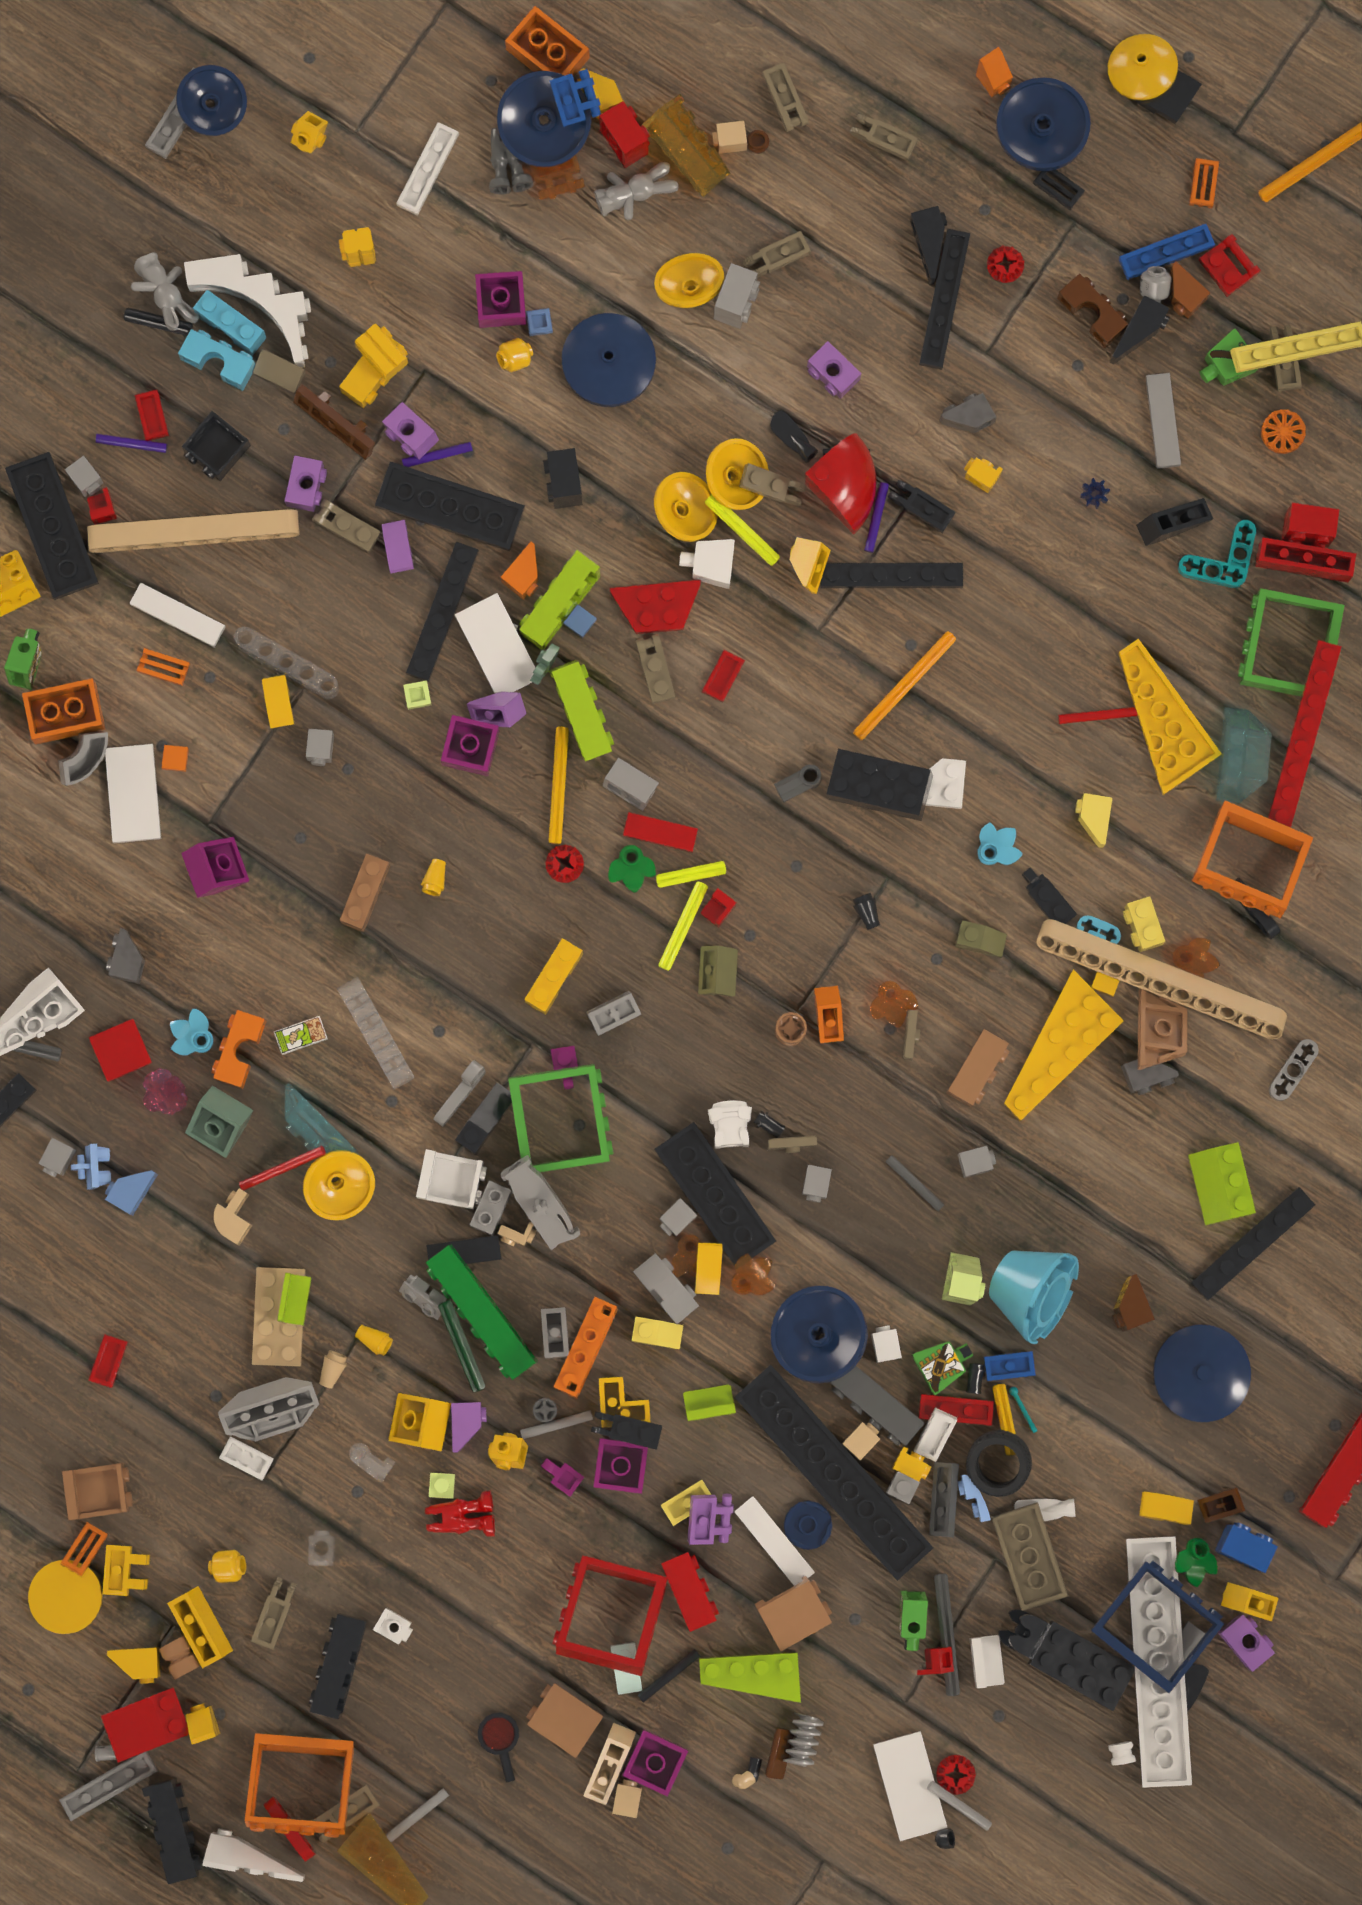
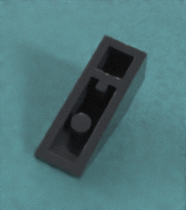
[910,206,947,286]
[1110,295,1170,364]
[1136,498,1213,546]
[455,1083,512,1155]

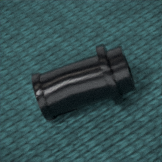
[754,1111,786,1138]
[966,1363,986,1394]

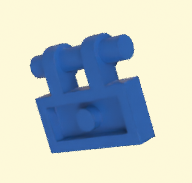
[549,69,601,127]

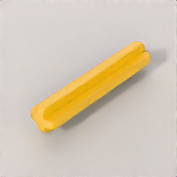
[992,1383,1016,1456]

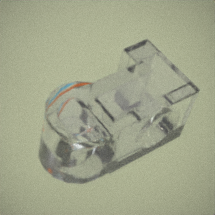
[349,1443,396,1483]

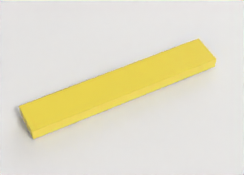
[1230,321,1362,373]

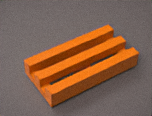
[1189,158,1219,209]
[137,648,190,686]
[60,1522,108,1577]

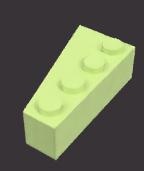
[942,1252,985,1305]

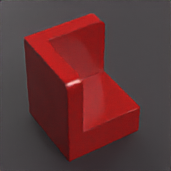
[87,487,117,525]
[701,888,737,928]
[917,1647,954,1675]

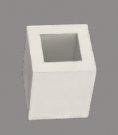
[871,1325,902,1363]

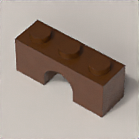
[1057,273,1128,349]

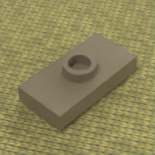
[902,1010,920,1061]
[768,1136,817,1153]

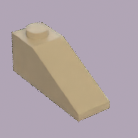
[583,1723,636,1805]

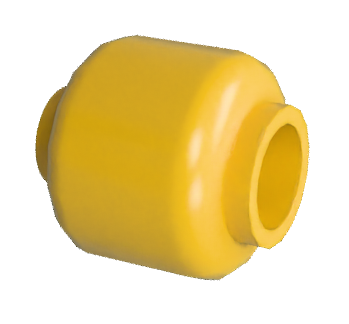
[496,338,533,372]
[208,1550,246,1583]

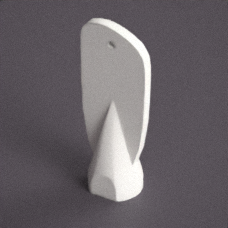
[1014,1499,1076,1521]

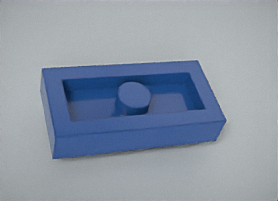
[984,1351,1036,1381]

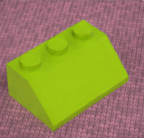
[1188,1142,1256,1225]

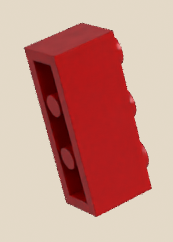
[661,1552,719,1632]

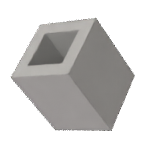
[65,455,103,497]
[306,729,334,766]
[38,1138,77,1177]
[957,1146,996,1178]
[802,1165,832,1203]
[659,1198,697,1237]
[886,1471,920,1504]

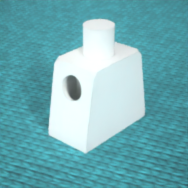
[679,539,735,589]

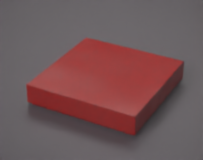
[89,1019,153,1082]

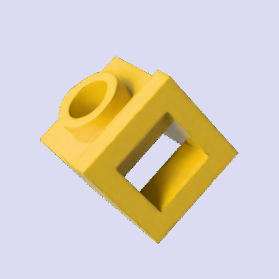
[964,457,1003,493]
[892,1447,931,1481]

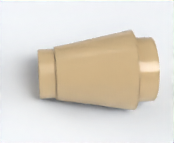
[319,1350,347,1389]

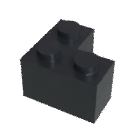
[543,448,583,509]

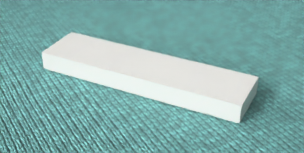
[396,122,459,216]
[130,583,225,648]
[734,1496,815,1586]

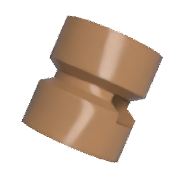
[775,1012,807,1047]
[158,1635,201,1680]

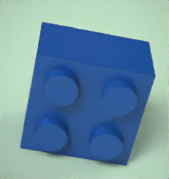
[1214,1522,1278,1573]

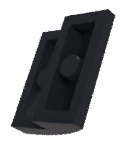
[1135,70,1202,124]

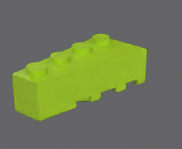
[519,550,600,650]
[549,660,614,761]
[699,1652,801,1703]

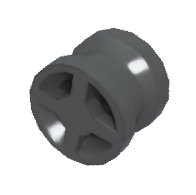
[533,1398,557,1423]

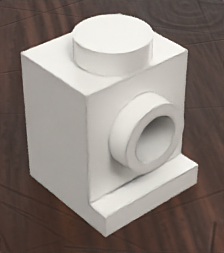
[373,1608,413,1644]

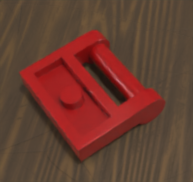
[1199,234,1261,297]

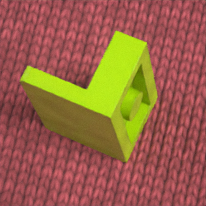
[277,1273,312,1326]
[683,1385,736,1421]

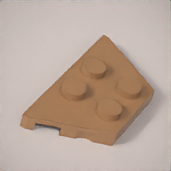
[1138,988,1187,1070]

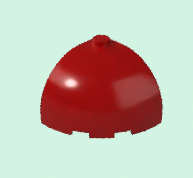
[805,433,876,535]

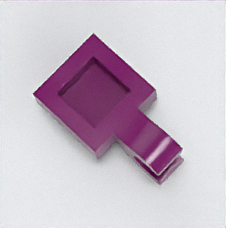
[551,1046,578,1090]
[541,1458,584,1497]

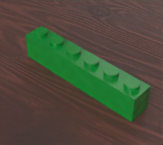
[426,1244,538,1380]

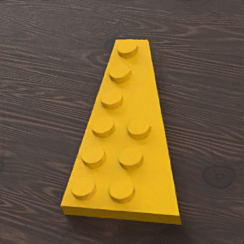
[1118,639,1222,795]
[1004,969,1124,1121]

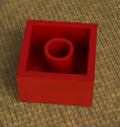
[599,101,650,168]
[1281,502,1340,548]

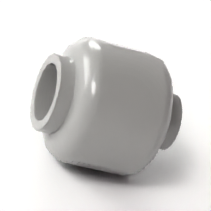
[1140,266,1171,303]

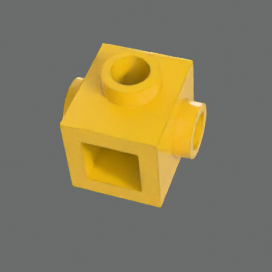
[290,111,328,154]
[488,1433,528,1470]

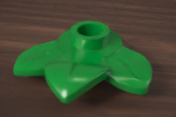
[608,845,656,893]
[1175,1538,1218,1587]

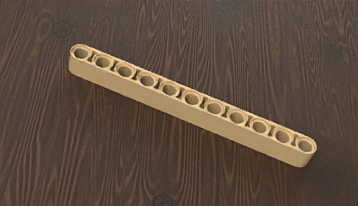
[1036,919,1287,1039]

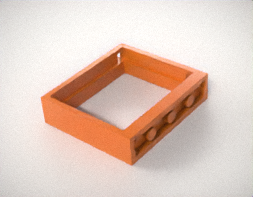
[1192,800,1313,918]
[554,1297,618,1399]
[245,1733,354,1838]

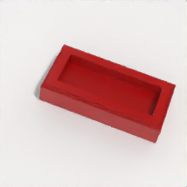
[135,390,169,441]
[702,650,745,703]
[88,1334,128,1388]

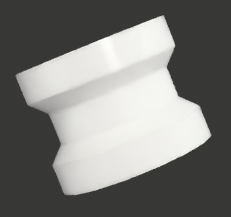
[1108,1741,1136,1765]

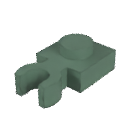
[530,643,560,685]

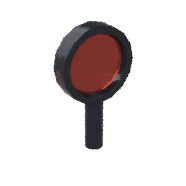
[478,1712,519,1783]

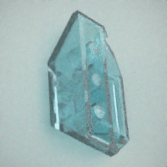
[1216,707,1272,804]
[285,1083,358,1153]

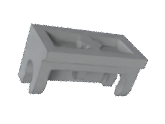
[602,758,659,811]
[586,991,641,1036]

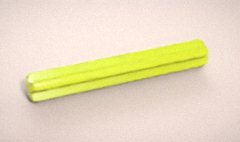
[705,494,780,566]
[659,881,708,971]

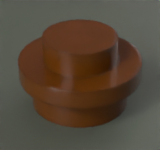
[747,130,769,154]

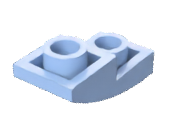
[958,1474,991,1522]

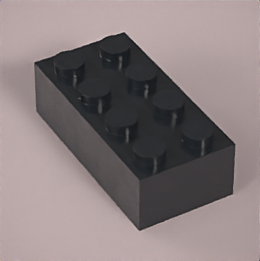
[826,748,933,821]

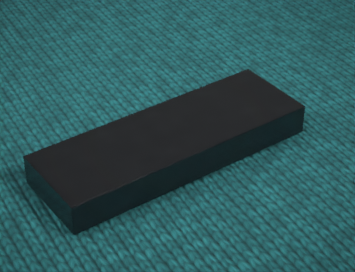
[426,1235,502,1264]

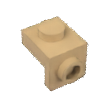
[498,1222,537,1247]

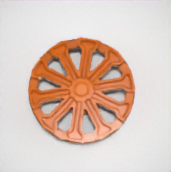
[1261,409,1306,454]

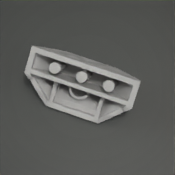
[218,1377,319,1442]

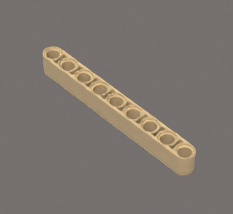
[87,509,299,553]

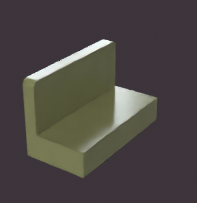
[698,945,738,997]

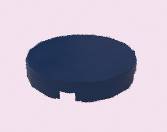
[784,1501,833,1550]

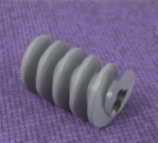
[783,1713,824,1767]

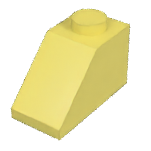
[1075,793,1112,848]
[632,1317,683,1350]

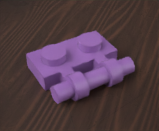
[687,1494,734,1545]

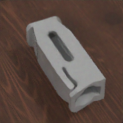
[501,1155,580,1250]

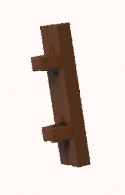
[293,384,375,460]

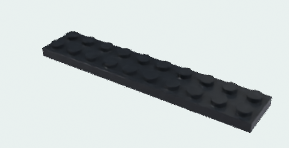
[735,1365,933,1581]

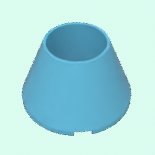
[989,1251,1079,1344]

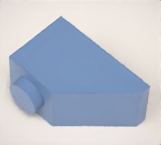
[105,1170,158,1216]

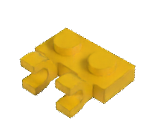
[102,1545,150,1596]

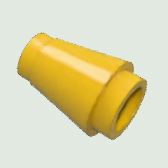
[421,859,446,896]
[355,1325,393,1356]

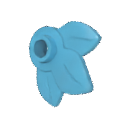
[977,822,1022,865]
[170,1009,214,1056]

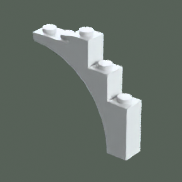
[184,254,311,368]

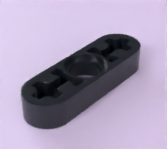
[1235,878,1281,940]

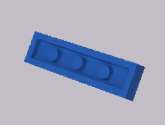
[1119,224,1215,280]

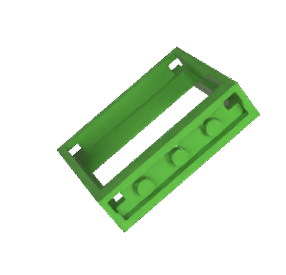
[1238,588,1345,697]
[508,1064,613,1172]

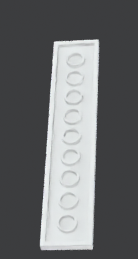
[1126,1537,1192,1787]

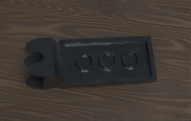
[998,1609,1135,1711]

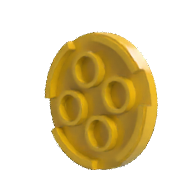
[28,1560,103,1634]

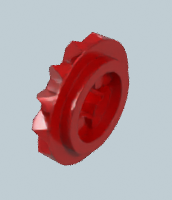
[987,245,1024,283]
[546,844,584,883]
[936,1755,976,1795]

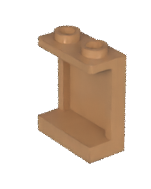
[62,1463,133,1520]
[755,1576,832,1651]
[526,1683,604,1758]

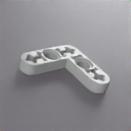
[433,1060,486,1127]

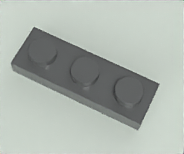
[929,1462,959,1537]

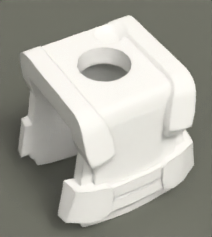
[708,1101,752,1149]

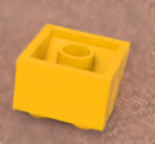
[388,1393,451,1451]

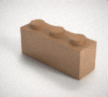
[340,854,390,933]
[947,1029,1010,1107]

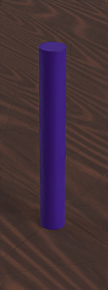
[95,434,167,453]
[402,442,473,467]
[864,482,889,553]

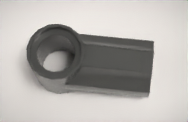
[774,764,821,803]

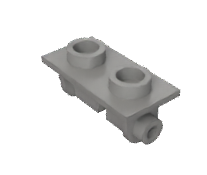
[399,1275,447,1320]

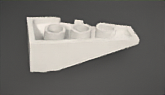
[0,967,85,1056]
[202,1829,305,1882]

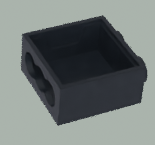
[182,411,251,481]

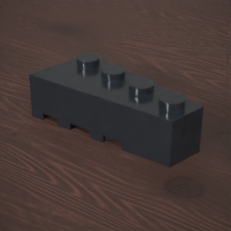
[309,1613,367,1719]
[142,1778,202,1884]

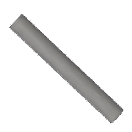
[520,1410,593,1439]
[927,1781,992,1831]
[385,1788,449,1842]

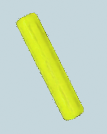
[656,861,726,888]

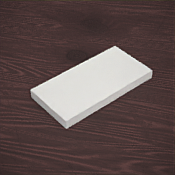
[454,593,535,694]
[105,744,161,844]
[873,1731,947,1841]

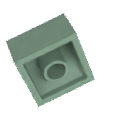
[185,1085,253,1158]

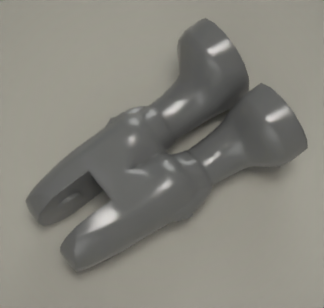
[489,128,534,195]

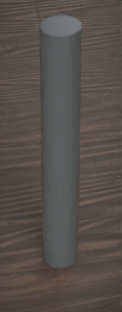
[886,1155,944,1211]

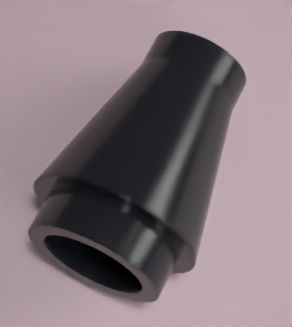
[853,893,880,930]

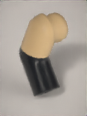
[732,1757,762,1789]

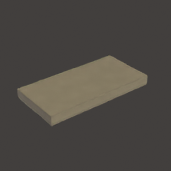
[991,1502,1069,1611]

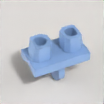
[71,1144,111,1190]

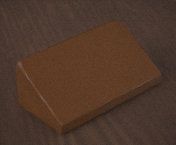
[765,1727,794,1779]

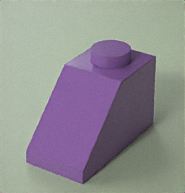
[467,692,527,727]
[451,1402,487,1453]

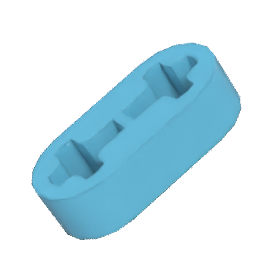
[1076,915,1121,944]

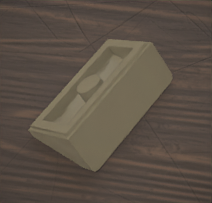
[253,349,306,394]

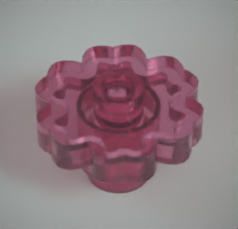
[143,1068,188,1115]

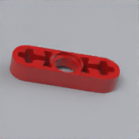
[263,1796,316,1862]

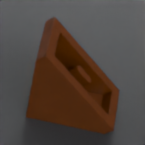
[1197,1487,1245,1523]

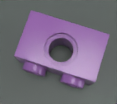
[807,341,861,399]
[382,402,439,460]
[285,456,327,512]
[1218,1614,1275,1672]

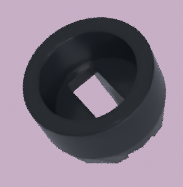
[935,1829,955,1849]

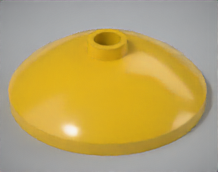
[1108,34,1178,100]
[654,253,725,308]
[706,439,769,510]
[654,472,718,542]
[303,1150,375,1220]

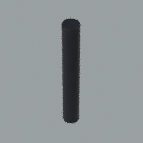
[638,1649,701,1703]

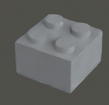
[714,263,760,329]

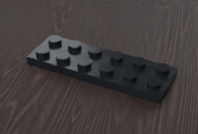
[5,452,99,600]
[375,461,525,551]
[654,1122,776,1269]

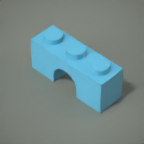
[193,290,266,356]
[178,329,255,391]

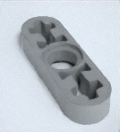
[1269,1039,1319,1101]

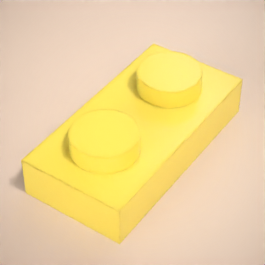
[661,1480,711,1526]

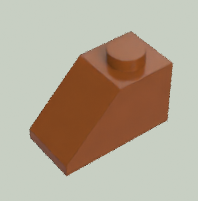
[1170,261,1210,319]

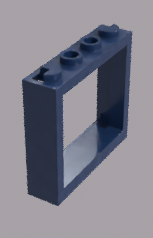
[1091,1560,1224,1694]

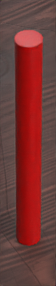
[1058,707,1138,724]
[239,1146,326,1191]

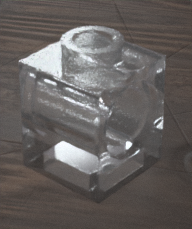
[308,1531,335,1566]

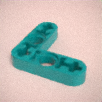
[1178,520,1256,588]

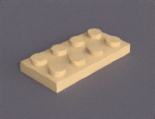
[252,1267,306,1367]

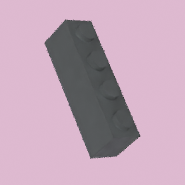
[830,1366,924,1446]

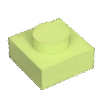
[403,681,431,710]
[429,1473,455,1499]

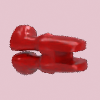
[425,1490,495,1537]

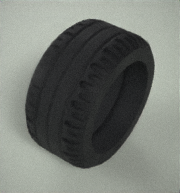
[966,1430,1032,1497]

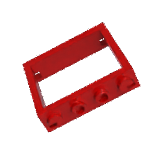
[553,1555,668,1676]

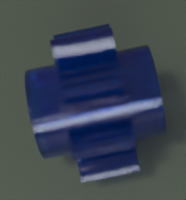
[1080,478,1110,509]

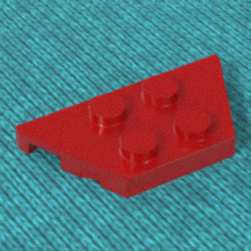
[610,580,701,634]

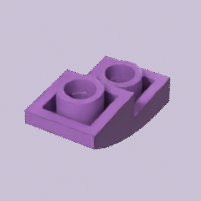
[382,520,414,573]

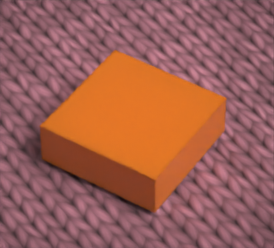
[162,745,189,772]

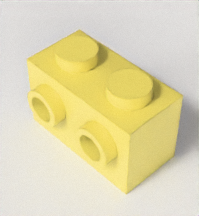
[1123,896,1165,952]

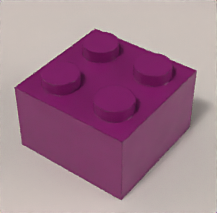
[475,271,526,328]
[441,715,500,776]
[593,1439,648,1494]
[623,1728,688,1797]

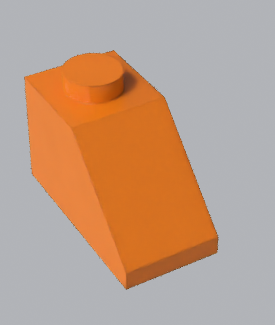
[976,47,1013,97]
[501,542,539,600]
[814,986,844,1043]

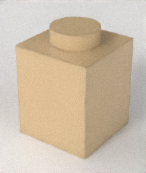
[712,121,747,154]
[842,1422,880,1461]
[612,1779,642,1818]

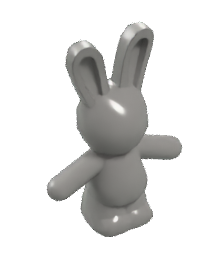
[594,162,679,220]
[131,252,199,331]

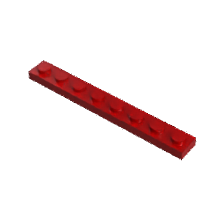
[1268,640,1342,828]

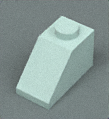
[611,1642,642,1695]

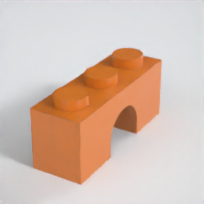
[211,1010,267,1089]

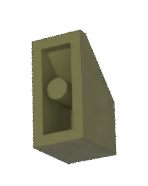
[955,920,1007,958]

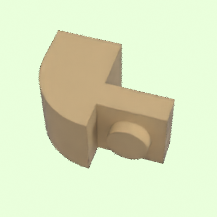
[214,1188,253,1246]

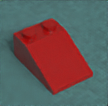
[100,1687,189,1763]

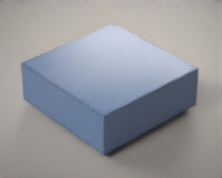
[526,308,553,336]
[563,605,597,638]

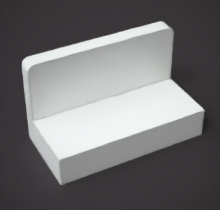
[970,1635,1005,1688]

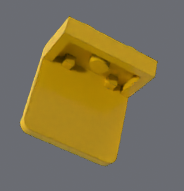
[0,550,41,617]

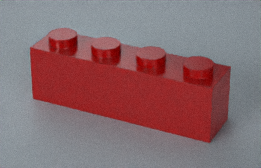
[1255,538,1357,583]

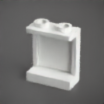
[416,1149,487,1210]

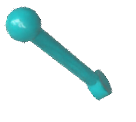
[1009,1386,1038,1433]

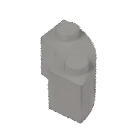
[58,731,108,786]
[633,1253,699,1324]

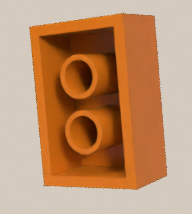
[505,6,590,77]
[22,678,106,745]

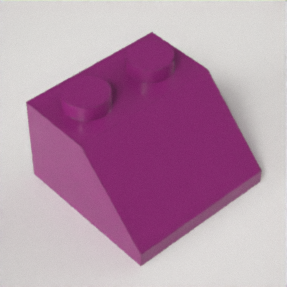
[181,837,250,898]

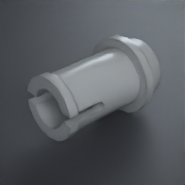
[95,1745,122,1762]

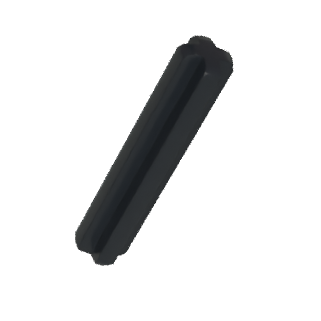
[124,308,193,336]

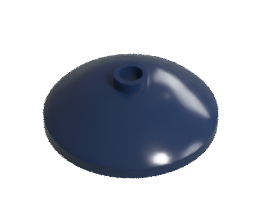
[176,65,247,136]

